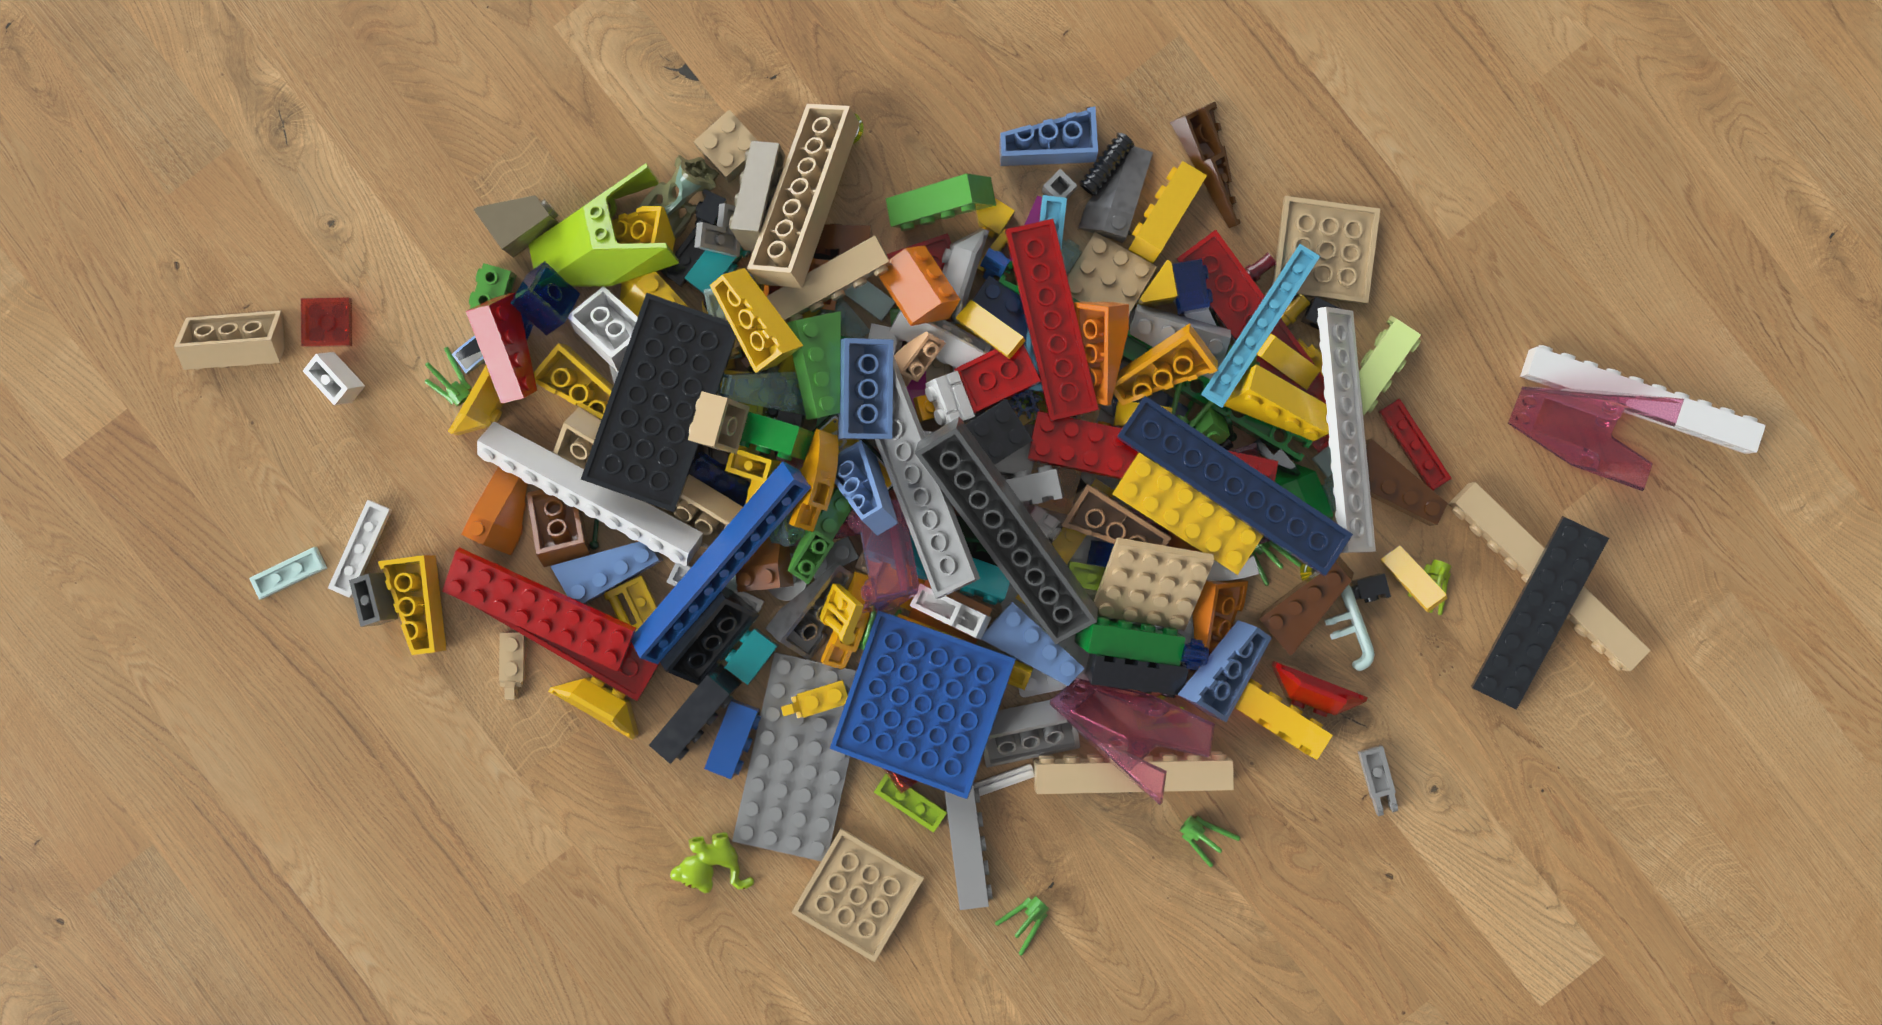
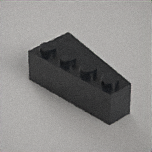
[1085,653,1189,698]
[649,664,742,764]

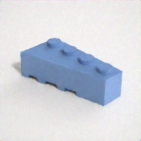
[982,602,1084,686]
[1178,620,1272,722]

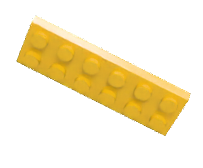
[1112,452,1263,575]

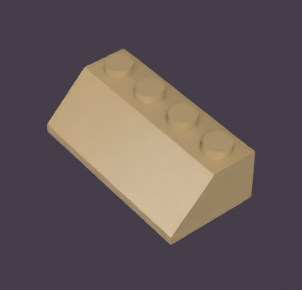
[174,310,285,370]

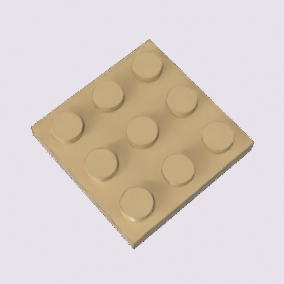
[1068,232,1157,315]

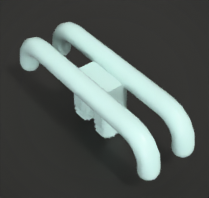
[1325,585,1375,671]

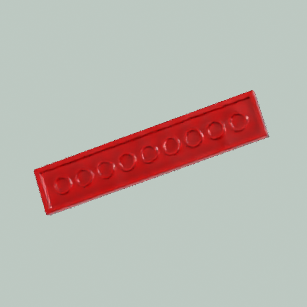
[1176,230,1330,453]
[1027,411,1278,482]

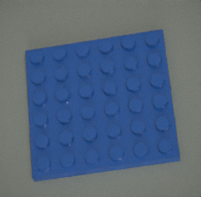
[830,610,1016,799]

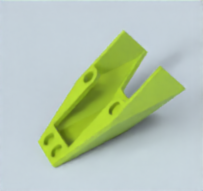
[529,163,679,287]

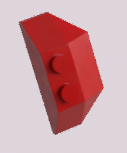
[1271,661,1368,717]

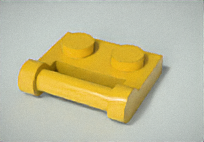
[603,575,658,632]
[819,583,864,645]

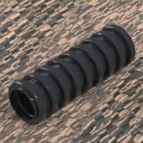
[1079,132,1134,195]

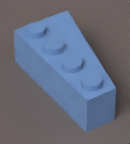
[999,106,1098,166]
[835,440,898,536]
[551,542,663,604]

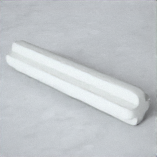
[973,764,1034,796]

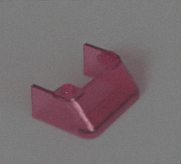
[842,499,919,613]

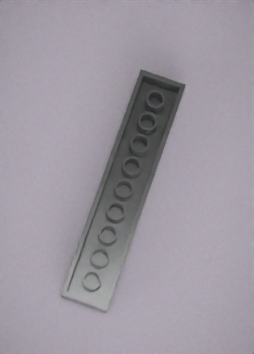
[915,417,1098,644]

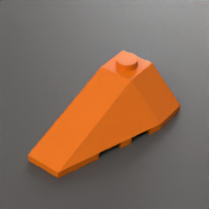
[1073,302,1129,406]

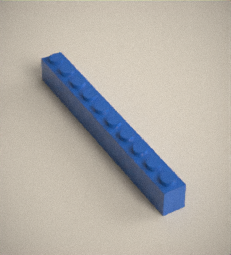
[631,461,811,665]

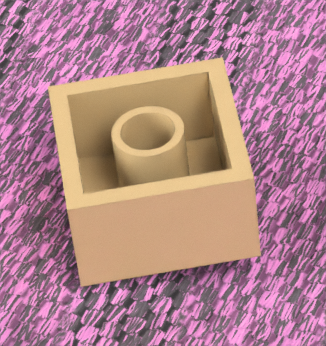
[693,110,758,183]
[688,391,750,454]

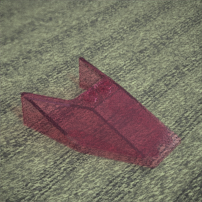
[1508,386,1684,491]
[1050,678,1215,805]

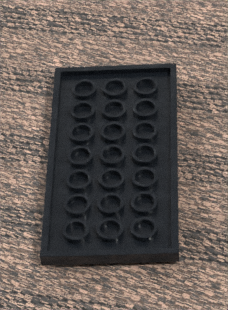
[580,293,737,512]

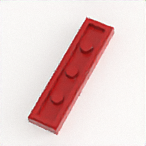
[1378,398,1452,491]

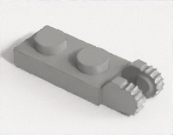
[1357,745,1398,816]

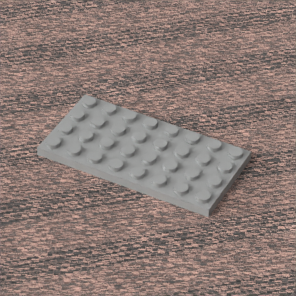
[732,652,857,861]

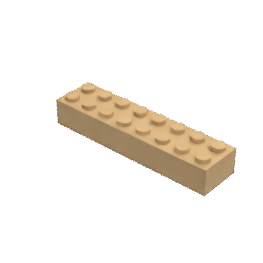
[747,104,860,288]
[553,407,743,549]
[1033,751,1234,794]

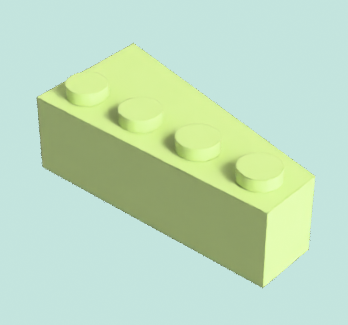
[1359,316,1421,415]

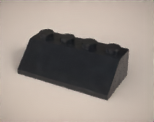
[660,587,759,685]

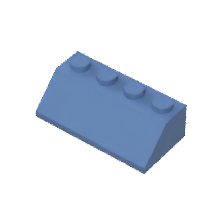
[838,338,893,439]

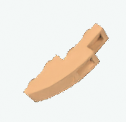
[894,332,946,387]

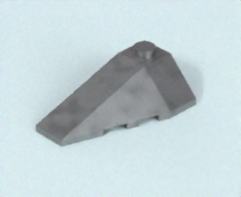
[1078,146,1153,243]
[766,563,854,660]

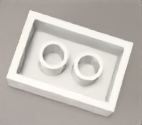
[567,286,638,372]

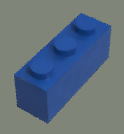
[704,699,762,779]

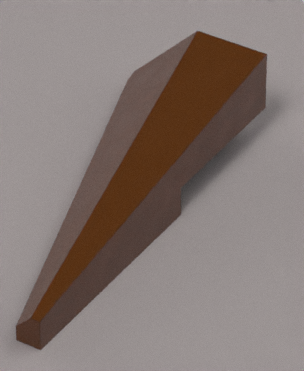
[1170,102,1240,228]

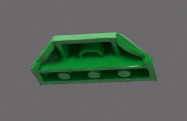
[1275,463,1334,520]

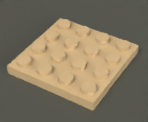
[1272,196,1380,304]
[1093,538,1214,630]
[791,828,924,962]

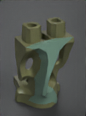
[635,155,719,239]

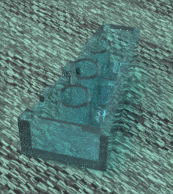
[720,370,806,415]

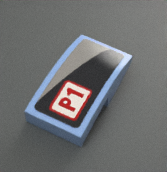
[452,336,485,374]

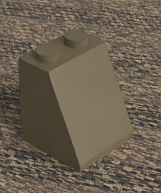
[474,195,559,258]

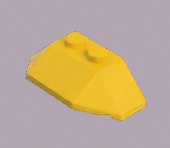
[620,271,688,317]
[448,366,508,436]
[548,676,639,740]

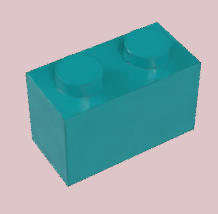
[724,628,779,685]

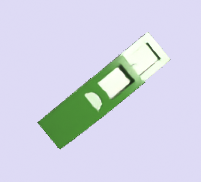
[788,488,852,584]

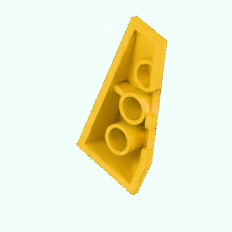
[612,206,675,252]

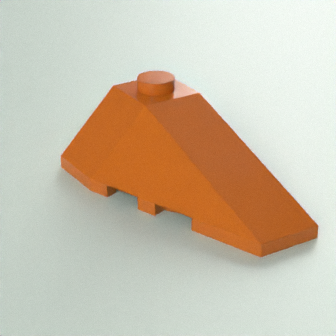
[461,466,528,555]
[1192,579,1248,670]

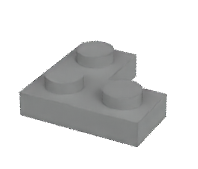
[694,203,741,257]

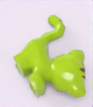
[670,832,754,893]

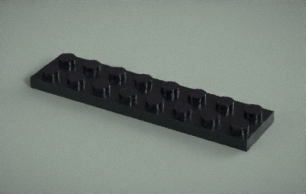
[1471,516,1609,710]

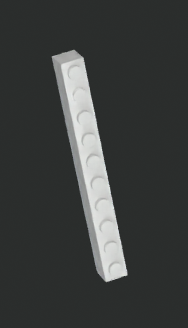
[1520,345,1766,454]
[477,422,703,566]

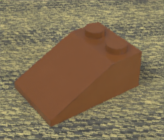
[526,489,591,567]
[736,517,794,592]

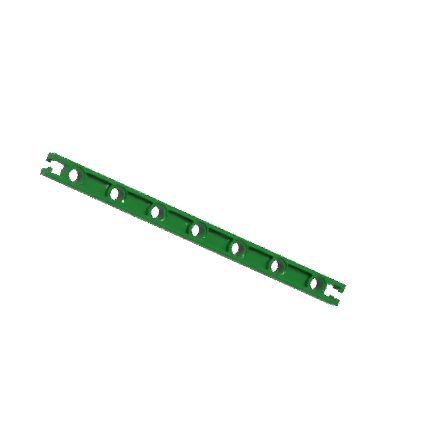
[999,261,1313,462]

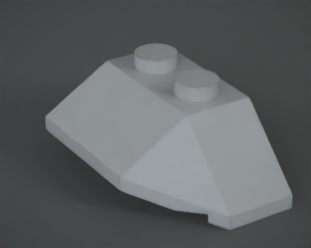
[942,228,989,324]

